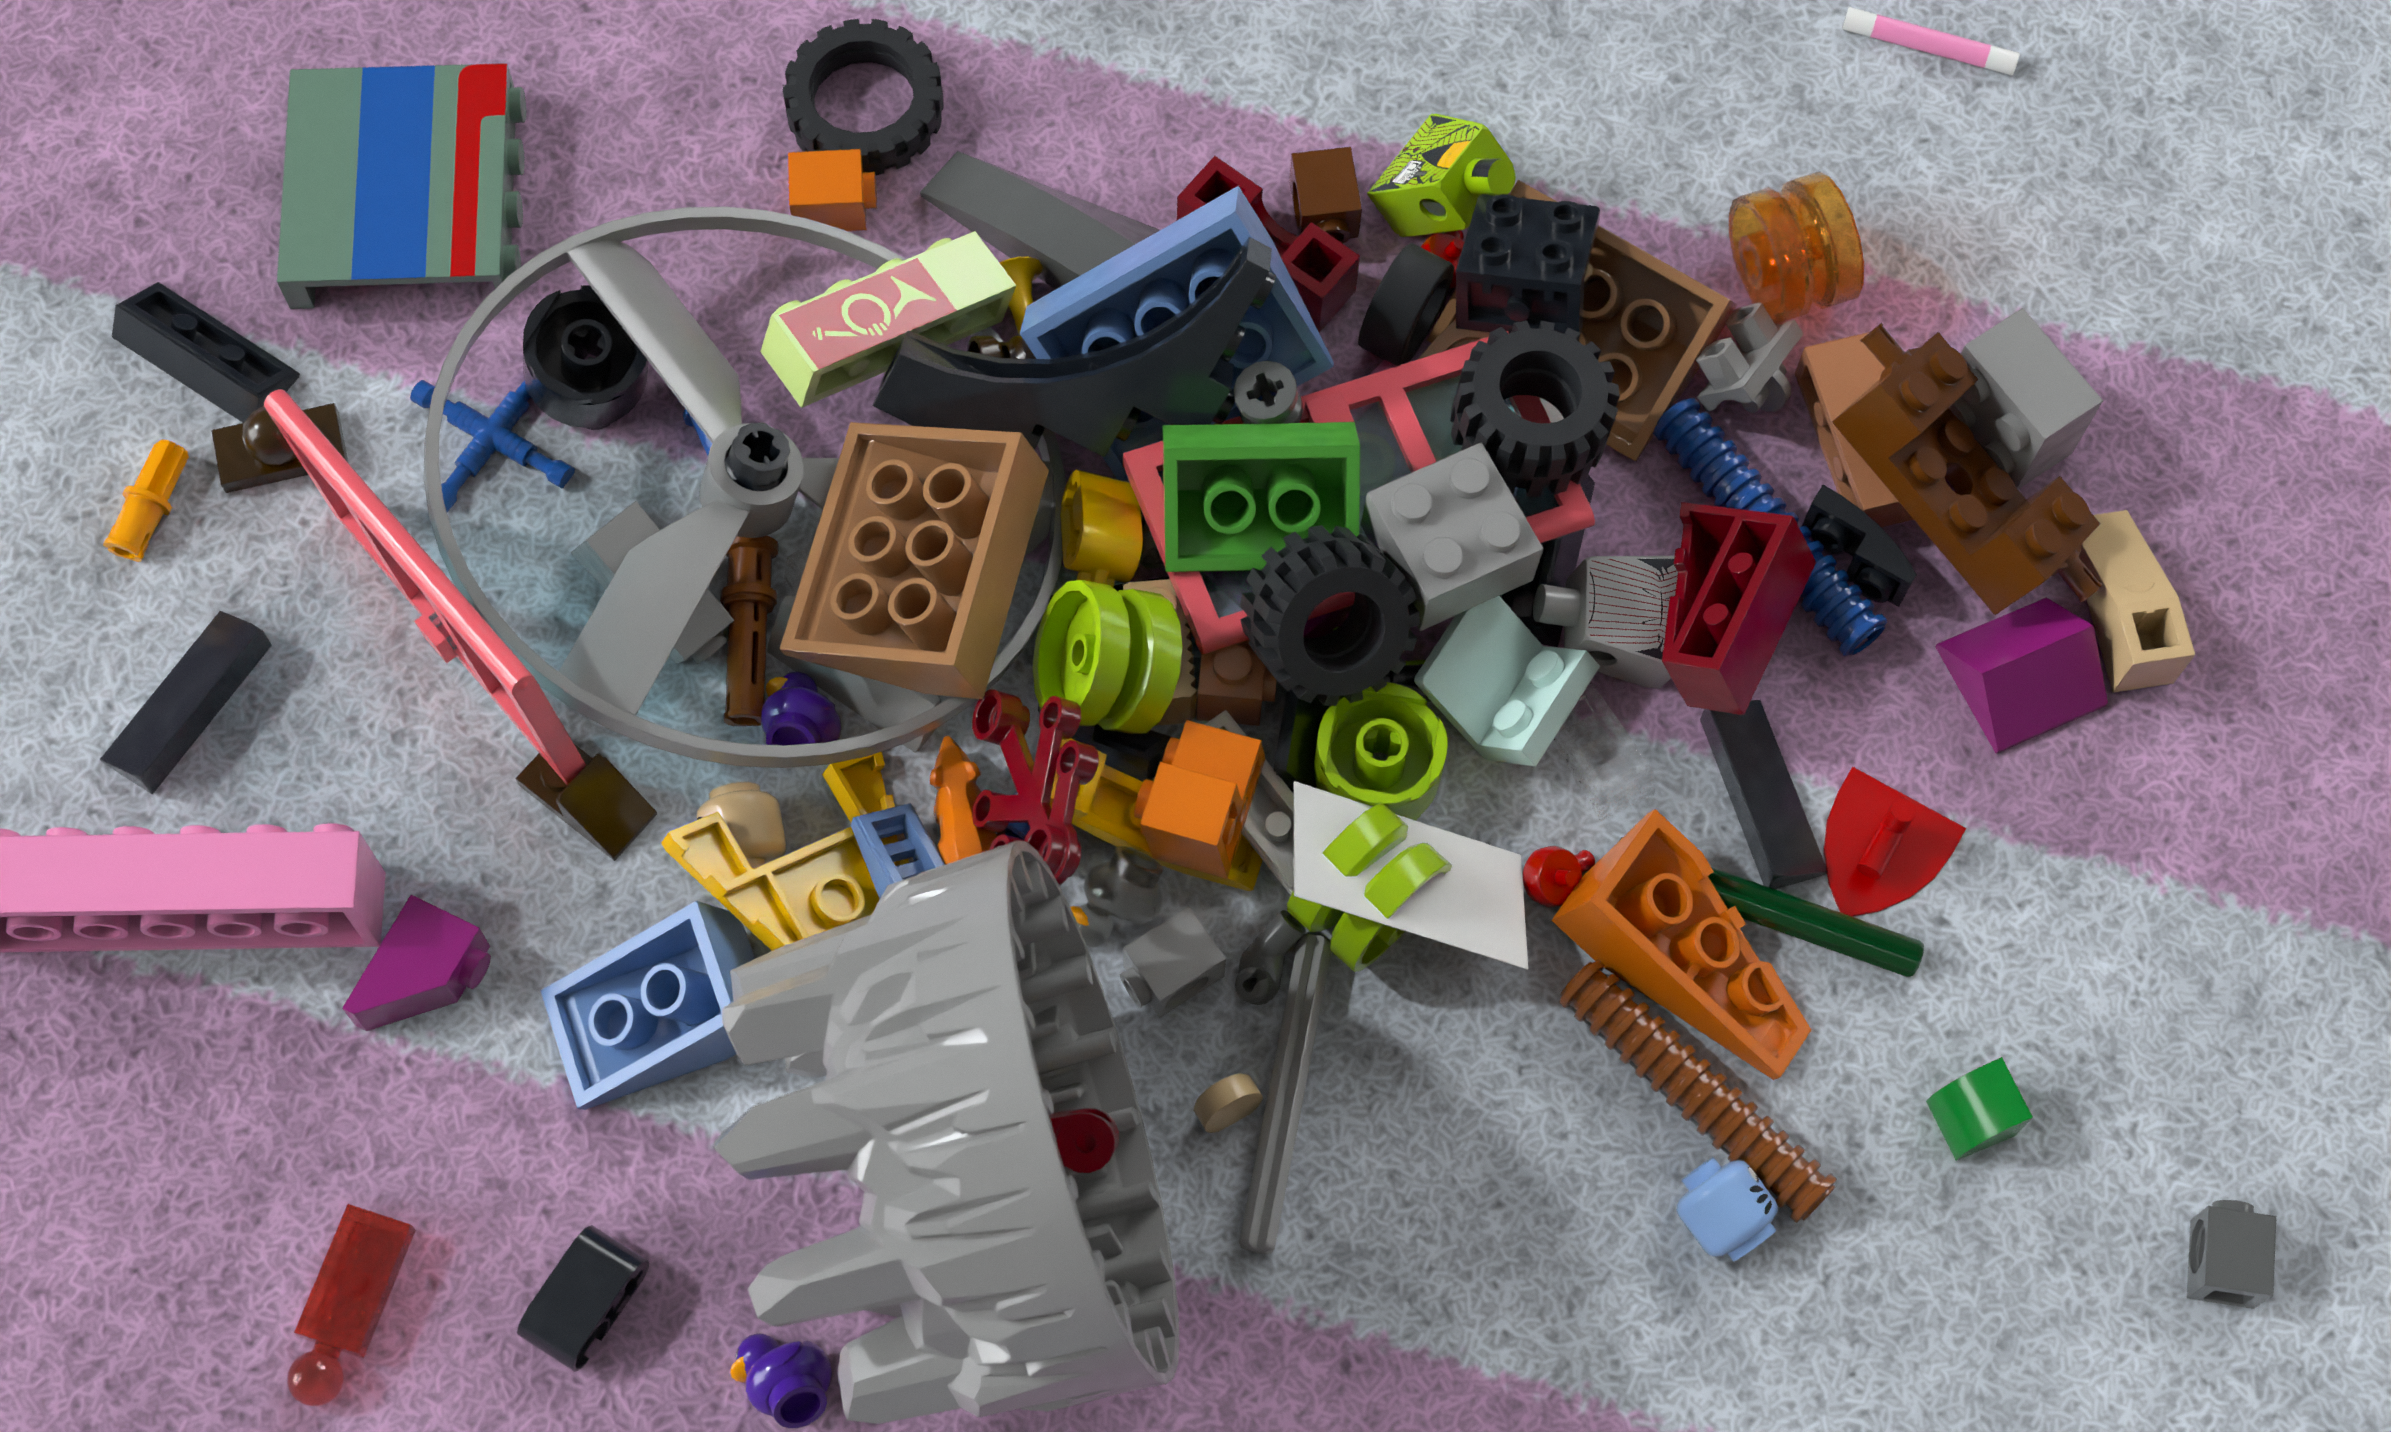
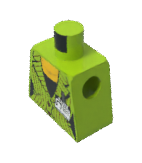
[1367,114,1516,237]

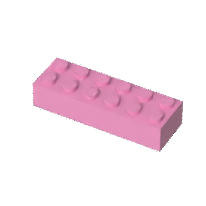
[0,823,386,952]

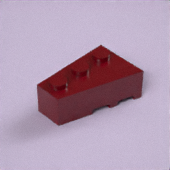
[1662,502,1816,715]

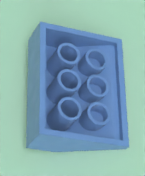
[1020,186,1334,481]

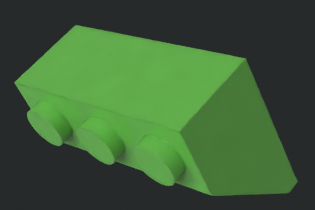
[1163,422,1360,572]

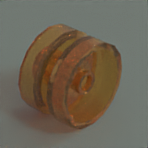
[1729,171,1864,324]

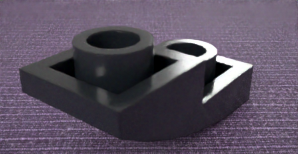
[1801,484,1917,607]

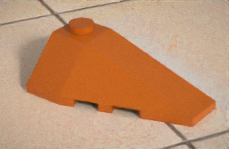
[1551,809,1811,1080]

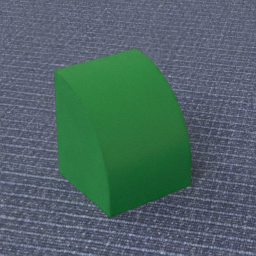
[1926,1057,2033,1161]

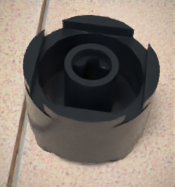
[523,285,649,430]

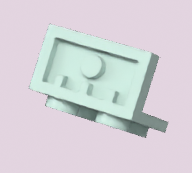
[1415,596,1600,767]

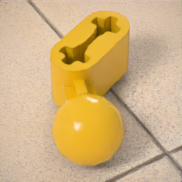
[1060,469,1143,587]

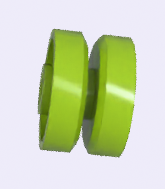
[1033,580,1182,734]
[1287,804,1452,972]

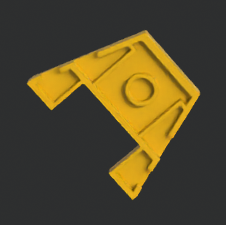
[661,751,909,951]

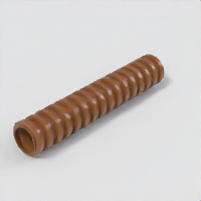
[1559,960,1837,1223]

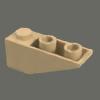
[2078,510,2195,693]

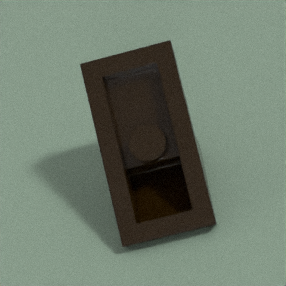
[515,744,657,861]

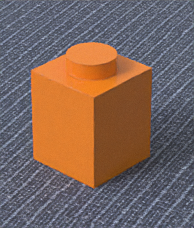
[788,149,877,231]

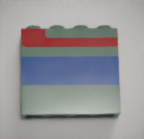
[277,63,526,309]

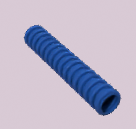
[1653,398,1887,656]

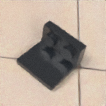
[1456,194,1600,341]

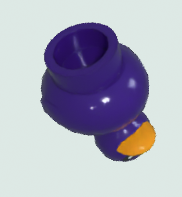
[761,672,842,746]
[730,1333,832,1428]

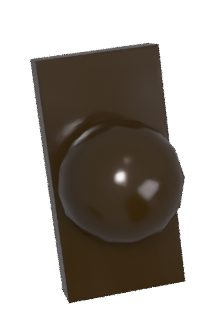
[211,403,348,493]

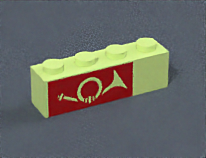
[760,231,1017,408]

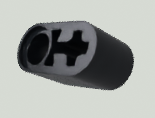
[517,1225,649,1372]

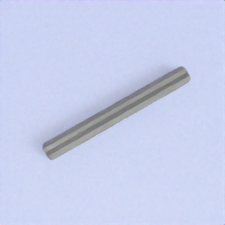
[1239,934,1332,1254]

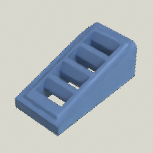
[851,803,945,899]

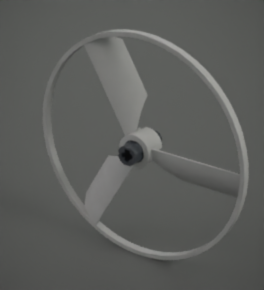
[424,207,1066,768]

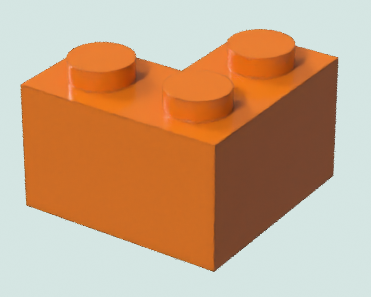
[1134,720,1265,879]

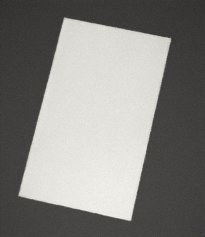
[1294,781,1528,970]

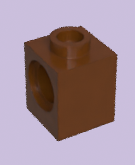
[1289,147,1362,244]

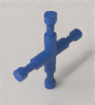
[410,380,575,512]

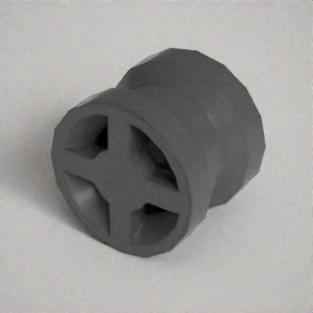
[1234,361,1303,424]

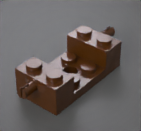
[1832,323,2103,615]

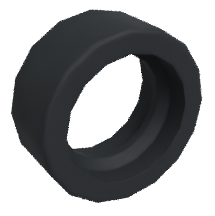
[1358,243,1455,366]

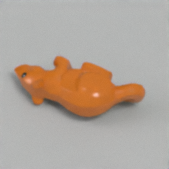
[930,736,998,865]

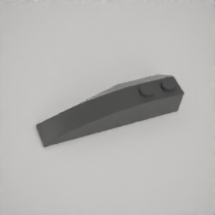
[920,151,1160,290]

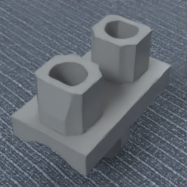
[1696,302,1803,413]

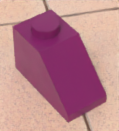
[342,895,491,1031]

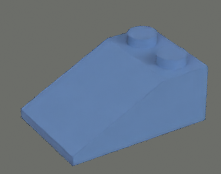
[540,901,755,1110]

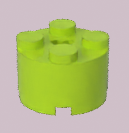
[1314,682,1448,821]

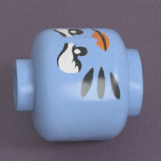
[1676,1157,1778,1261]

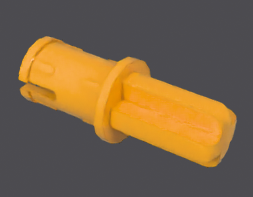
[103,439,189,562]

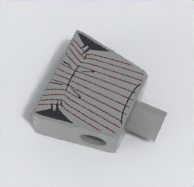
[1533,556,1678,689]

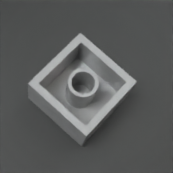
[1949,308,2103,489]
[1360,442,1544,631]

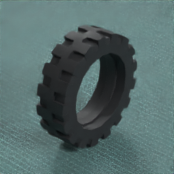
[783,19,944,176]

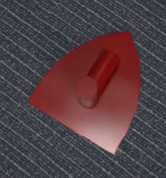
[1824,766,1966,917]

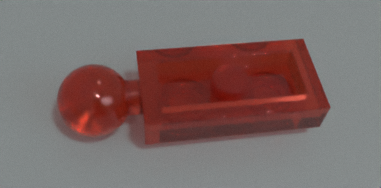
[287,1204,416,1406]

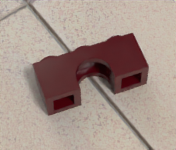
[1177,156,1360,333]

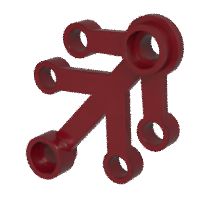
[972,689,1099,886]

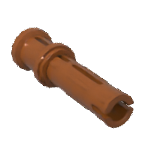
[720,535,779,726]

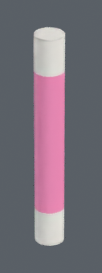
[1842,7,2020,76]

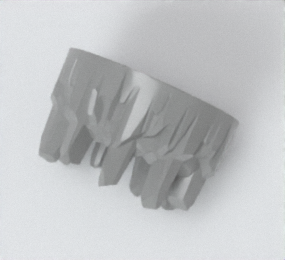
[714,841,1180,1424]

